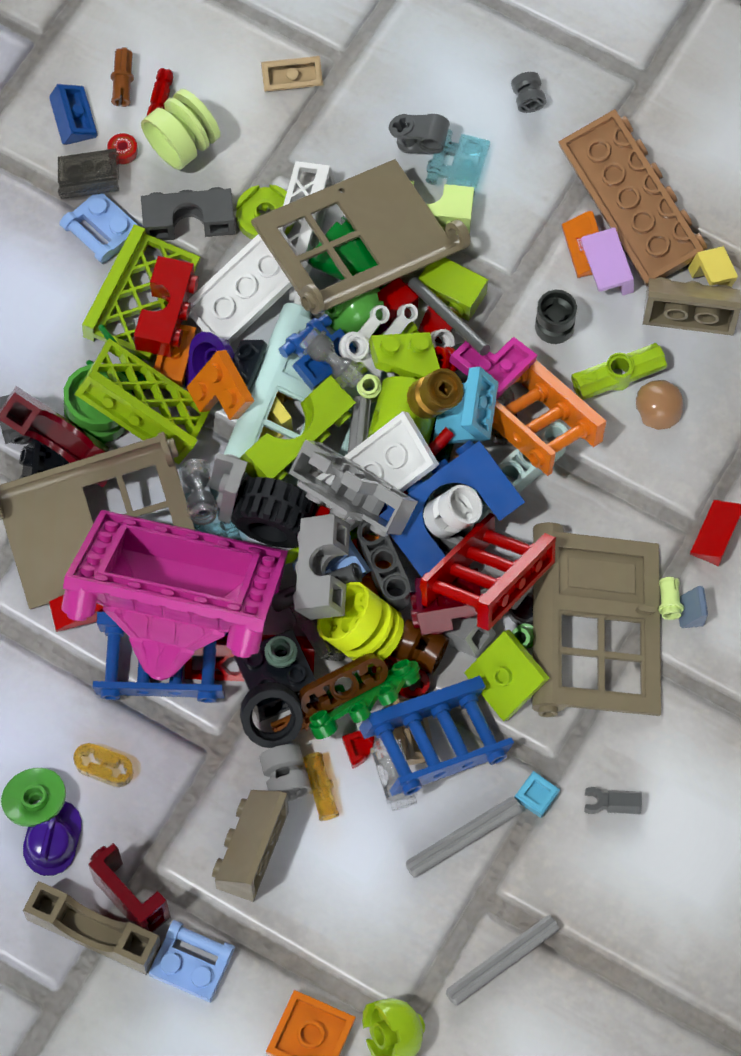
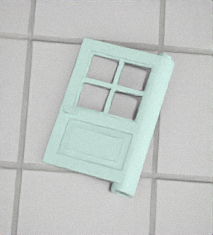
[224,303,388,507]

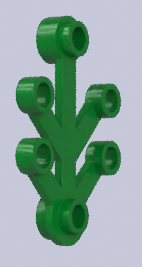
[309,659,420,739]

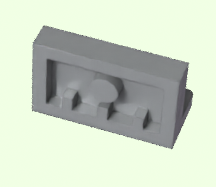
[209,453,248,524]

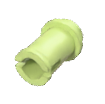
[357,374,382,403]
[658,577,684,620]

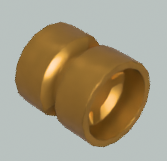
[407,368,464,419]

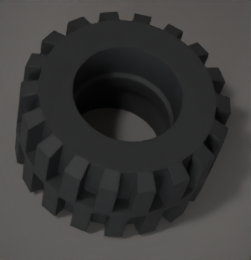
[231,477,318,548]

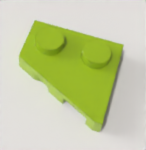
[369,332,440,378]

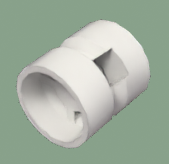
[423,485,482,538]

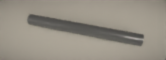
[408,277,490,356]

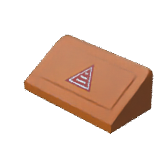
[562,211,599,278]

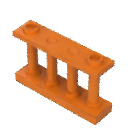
[492,360,606,476]

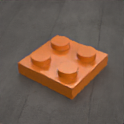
[266,990,356,1056]

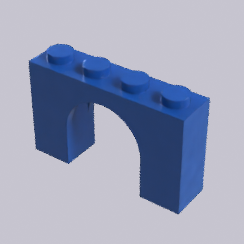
[379,440,525,577]

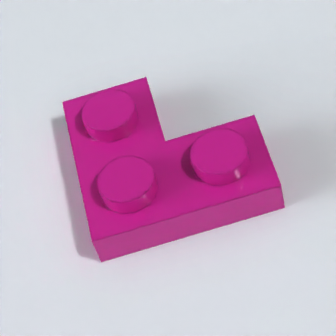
[449,337,538,399]

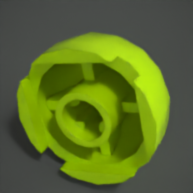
[362,998,425,1056]

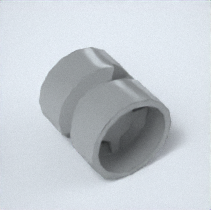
[259,744,312,801]

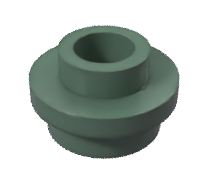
[265,636,297,668]

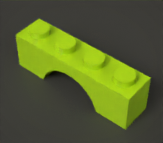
[240,375,356,480]

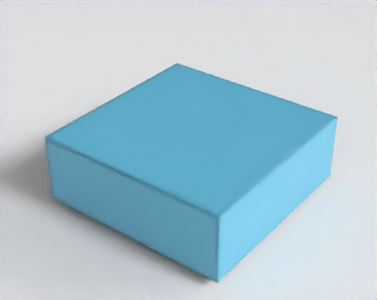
[514,771,560,818]

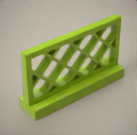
[82,224,201,361]
[74,338,210,465]

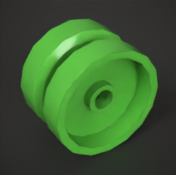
[64,364,132,444]

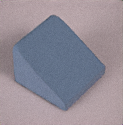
[679,586,708,628]

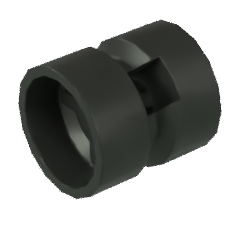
[535,289,577,344]

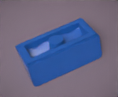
[49,84,98,145]

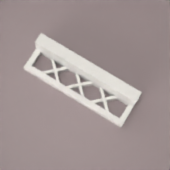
[278,161,335,274]

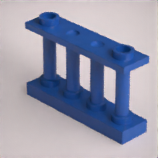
[92,612,228,703]
[359,676,514,796]

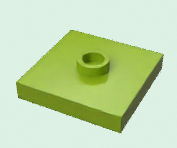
[464,630,550,722]

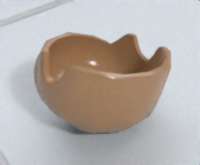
[636,380,683,430]

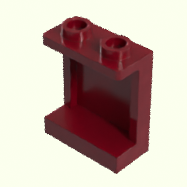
[88,843,171,933]

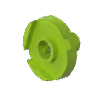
[236,185,295,240]

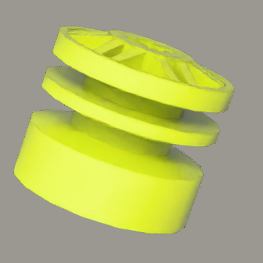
[317,582,404,667]

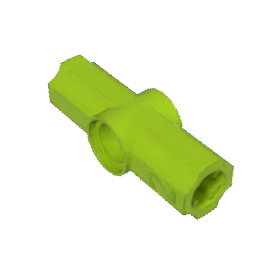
[571,343,667,400]

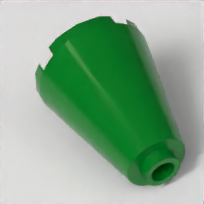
[308,215,391,293]

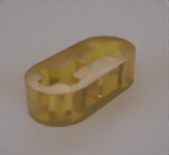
[73,743,134,787]

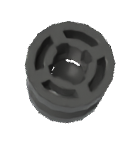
[511,72,547,113]

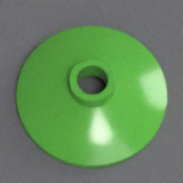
[1,768,66,827]

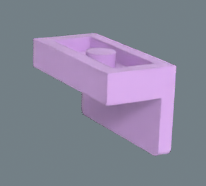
[581,227,634,296]

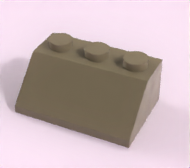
[642,277,741,336]
[212,790,289,902]

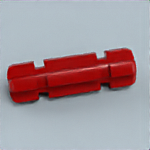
[147,68,174,116]

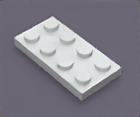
[188,234,312,345]
[316,411,439,531]

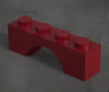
[0,386,113,488]

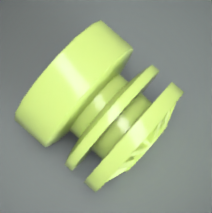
[141,89,221,170]

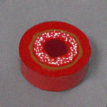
[107,133,138,164]

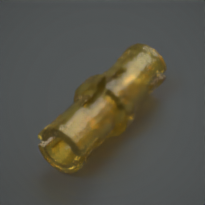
[303,752,339,821]

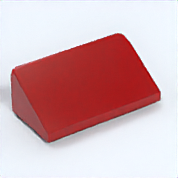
[690,500,741,566]

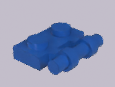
[279,314,357,390]

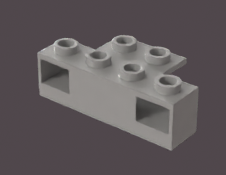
[289,440,418,537]

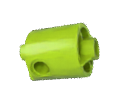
[367,376,437,445]

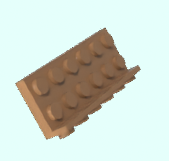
[558,109,708,287]

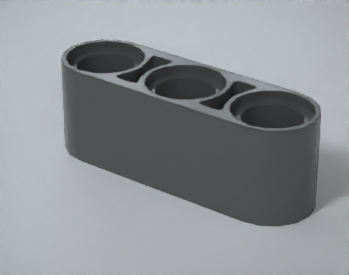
[357,520,411,611]

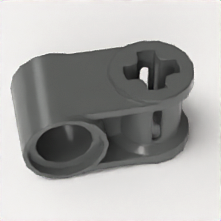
[389,113,450,154]

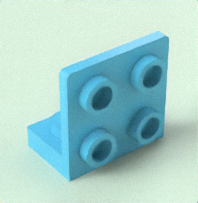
[433,367,499,444]

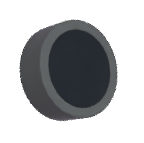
[508,593,533,625]

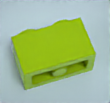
[418,258,488,321]

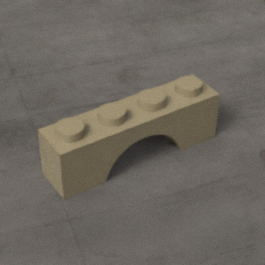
[23,881,161,975]

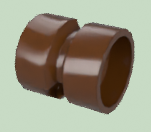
[391,618,450,675]

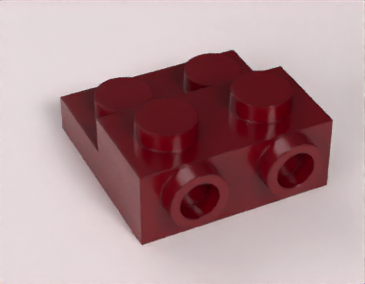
[410,568,481,635]

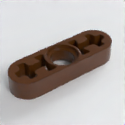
[298,653,388,716]

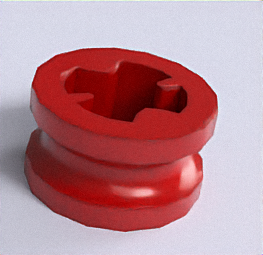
[434,346,457,372]

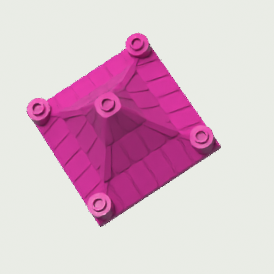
[62,510,288,680]

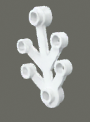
[339,304,455,384]

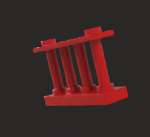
[419,513,556,631]

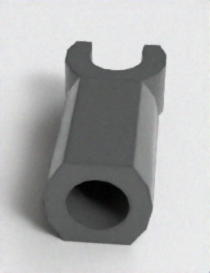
[584,787,642,814]

